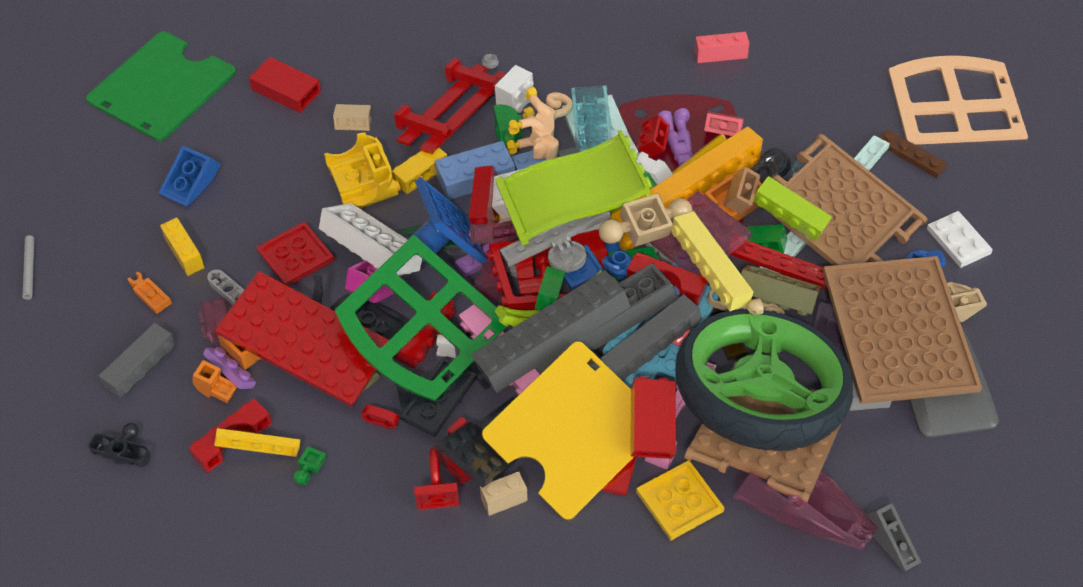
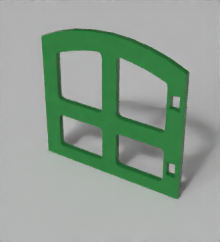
[335,235,507,401]

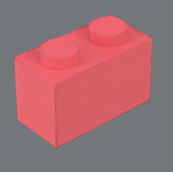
[704,112,744,136]

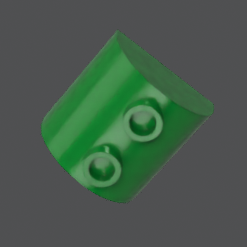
[493,104,523,148]

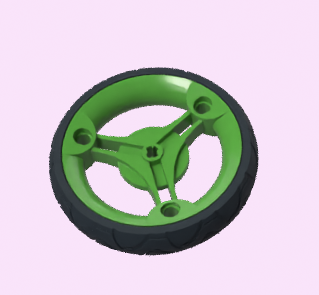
[675,309,853,451]

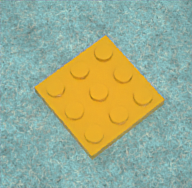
[636,460,724,541]

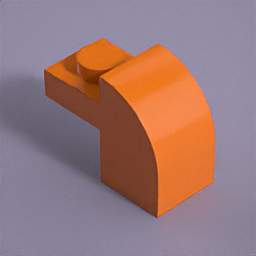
[193,360,238,404]

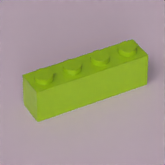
[753,176,832,241]

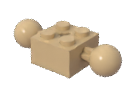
[599,193,692,247]

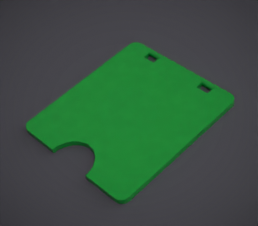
[86,31,236,141]

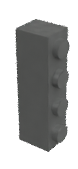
[98,323,176,398]

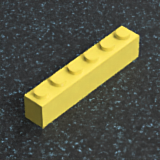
[671,211,754,311]

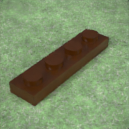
[878,129,948,178]

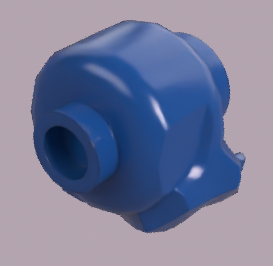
[602,251,632,280]

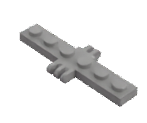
[500,211,611,267]

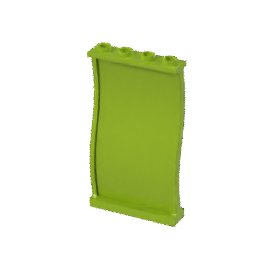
[495,130,652,246]

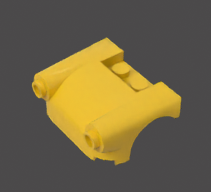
[324,132,401,209]

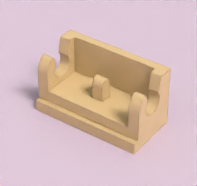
[333,104,372,131]

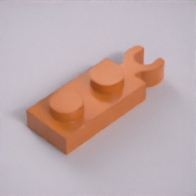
[128,272,172,314]

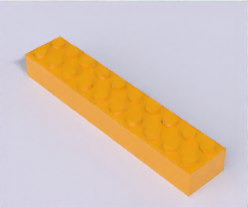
[610,126,763,251]

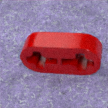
[361,405,400,430]

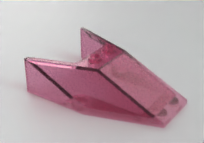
[733,471,879,550]

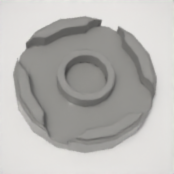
[548,241,587,272]

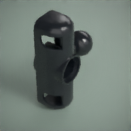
[88,423,150,467]

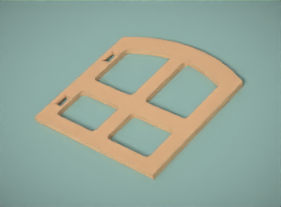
[888,56,1028,145]

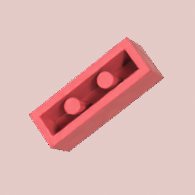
[694,32,749,63]

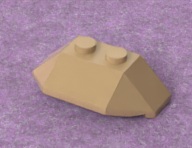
[947,282,987,322]

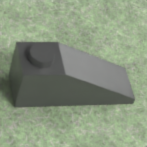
[862,503,921,572]

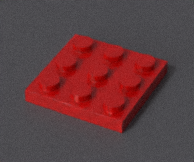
[256,221,334,286]

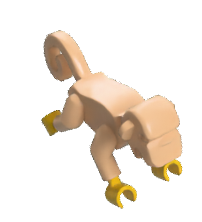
[507,86,573,160]

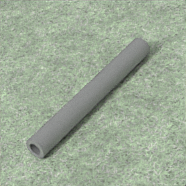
[22,235,35,300]

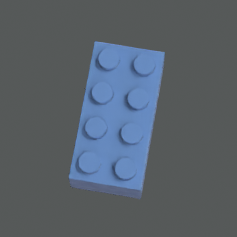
[435,141,515,200]

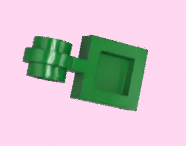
[294,446,326,485]

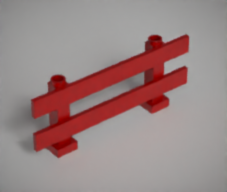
[394,58,507,154]

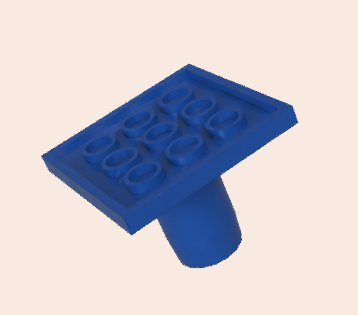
[407,177,487,264]

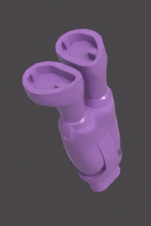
[658,108,693,166]

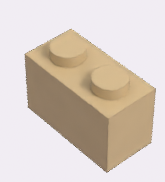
[480,472,528,516]

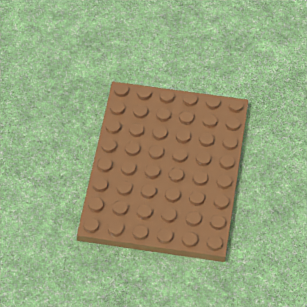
[823,256,982,404]

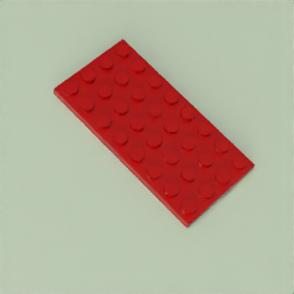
[215,271,389,407]

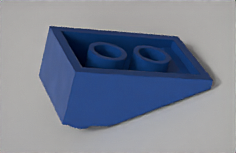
[158,145,221,207]

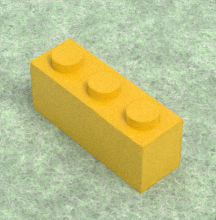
[392,148,447,194]
[160,218,204,276]

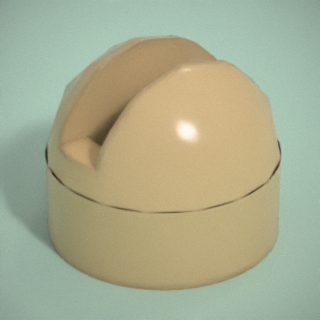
[748,298,764,315]

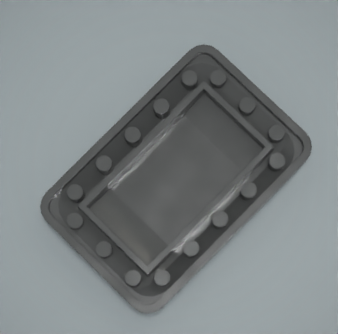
[908,333,999,438]

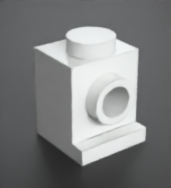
[436,334,458,358]

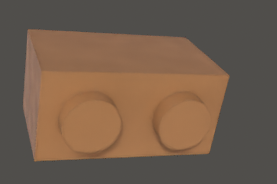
[724,167,761,214]

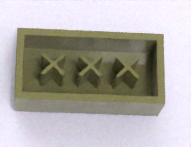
[741,264,822,316]

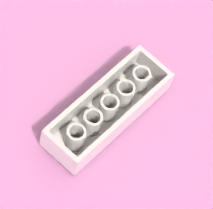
[319,203,422,275]

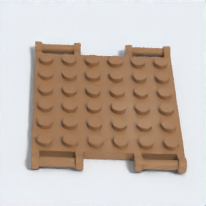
[754,134,927,266]
[685,361,842,505]

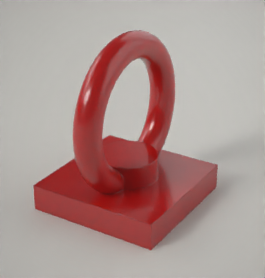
[414,448,460,510]

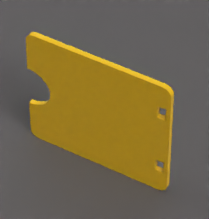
[482,342,634,520]

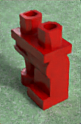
[515,256,550,297]

